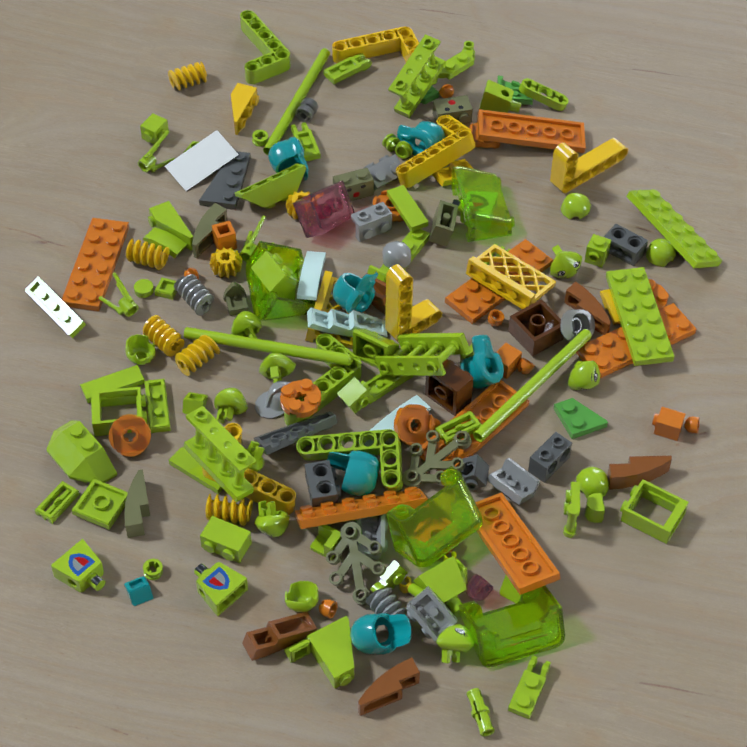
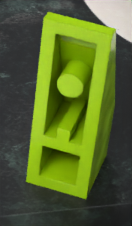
[148,201,193,251]

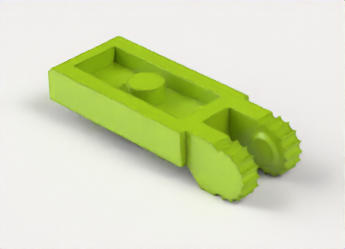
[324,53,372,84]
[291,122,321,161]
[508,655,551,719]

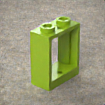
[91,387,147,436]
[620,479,689,544]

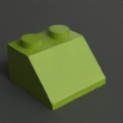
[251,251,297,304]
[353,328,399,368]

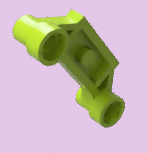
[432,41,475,85]

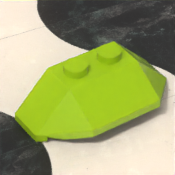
[235,163,306,209]
[46,420,117,483]

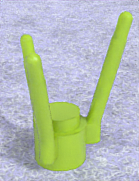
[138,130,175,172]
[239,215,275,263]
[99,272,139,317]

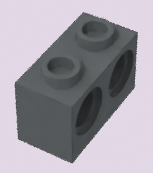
[604,224,648,266]
[528,432,572,483]
[304,460,341,507]

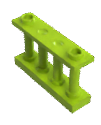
[388,34,446,119]
[375,333,470,376]
[184,406,257,503]

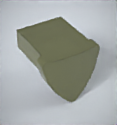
[223,282,248,316]

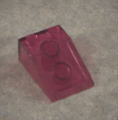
[293,180,355,238]

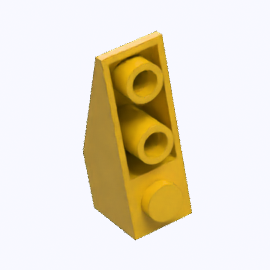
[231,83,259,135]

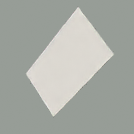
[165,130,239,191]

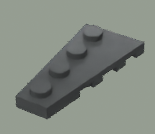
[199,151,251,210]
[254,411,338,455]

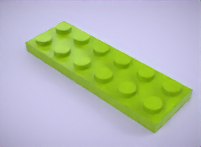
[626,189,723,268]
[606,267,675,366]

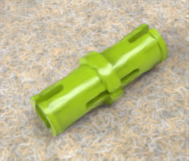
[466,688,495,737]

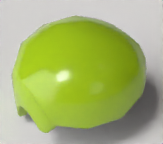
[560,193,591,219]
[646,238,677,267]
[125,334,155,365]
[576,466,609,498]
[285,581,319,613]

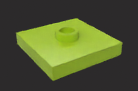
[72,479,128,530]

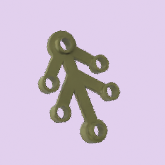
[402,430,472,488]
[326,522,386,606]

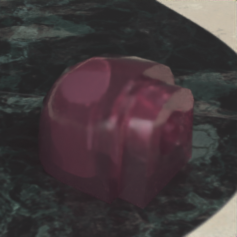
[466,574,493,601]

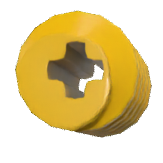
[168,61,207,90]
[126,238,169,270]
[143,315,185,357]
[175,335,220,376]
[205,493,253,526]

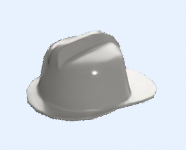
[560,309,595,341]
[255,381,291,418]

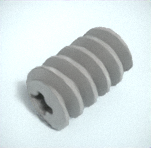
[174,274,214,315]
[366,588,411,631]

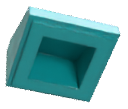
[124,576,153,606]

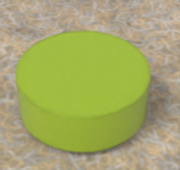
[134,279,154,298]

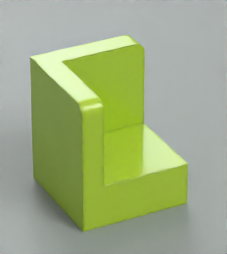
[310,525,342,561]

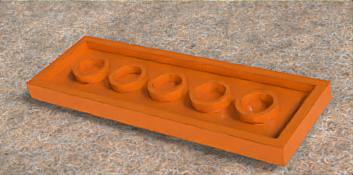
[478,109,586,153]
[62,218,129,312]
[445,239,553,324]
[576,303,696,378]
[416,380,530,477]
[295,487,429,529]
[463,492,560,595]

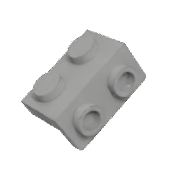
[364,154,401,190]
[351,202,392,242]
[487,458,540,505]
[354,514,388,560]
[406,586,458,642]

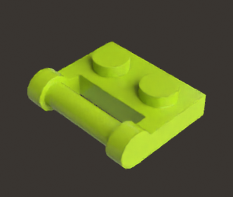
[563,482,580,538]

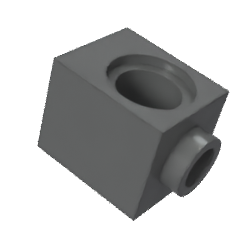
[457,454,489,491]

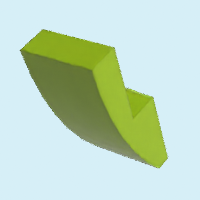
[143,227,187,259]

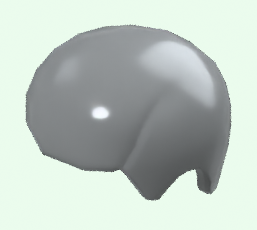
[382,241,411,268]

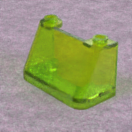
[451,166,515,242]
[246,241,315,321]
[386,466,483,568]
[459,585,565,668]

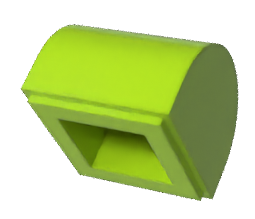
[584,493,605,523]

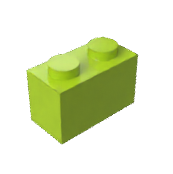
[200,516,252,563]

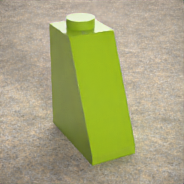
[307,615,354,689]

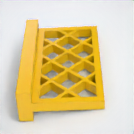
[466,244,556,309]
[305,270,353,349]

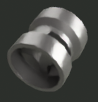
[295,98,319,123]

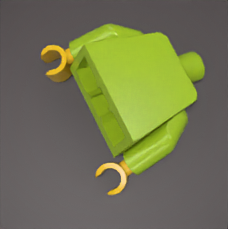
[399,551,468,614]

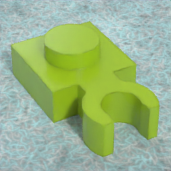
[370,560,408,592]

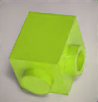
[140,113,169,144]
[584,234,611,268]
[337,377,373,414]

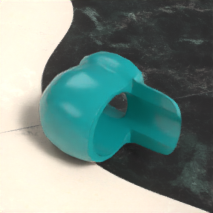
[397,121,446,156]
[268,137,309,181]
[333,272,378,314]
[460,335,504,389]
[327,451,380,496]
[350,613,411,655]

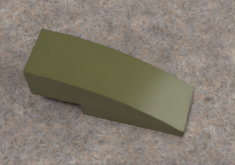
[192,203,228,258]
[124,469,150,538]

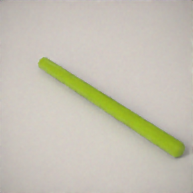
[263,48,330,155]
[184,327,353,366]
[473,329,592,442]

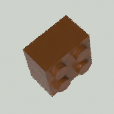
[508,299,564,357]
[425,359,473,416]

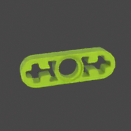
[519,78,569,111]

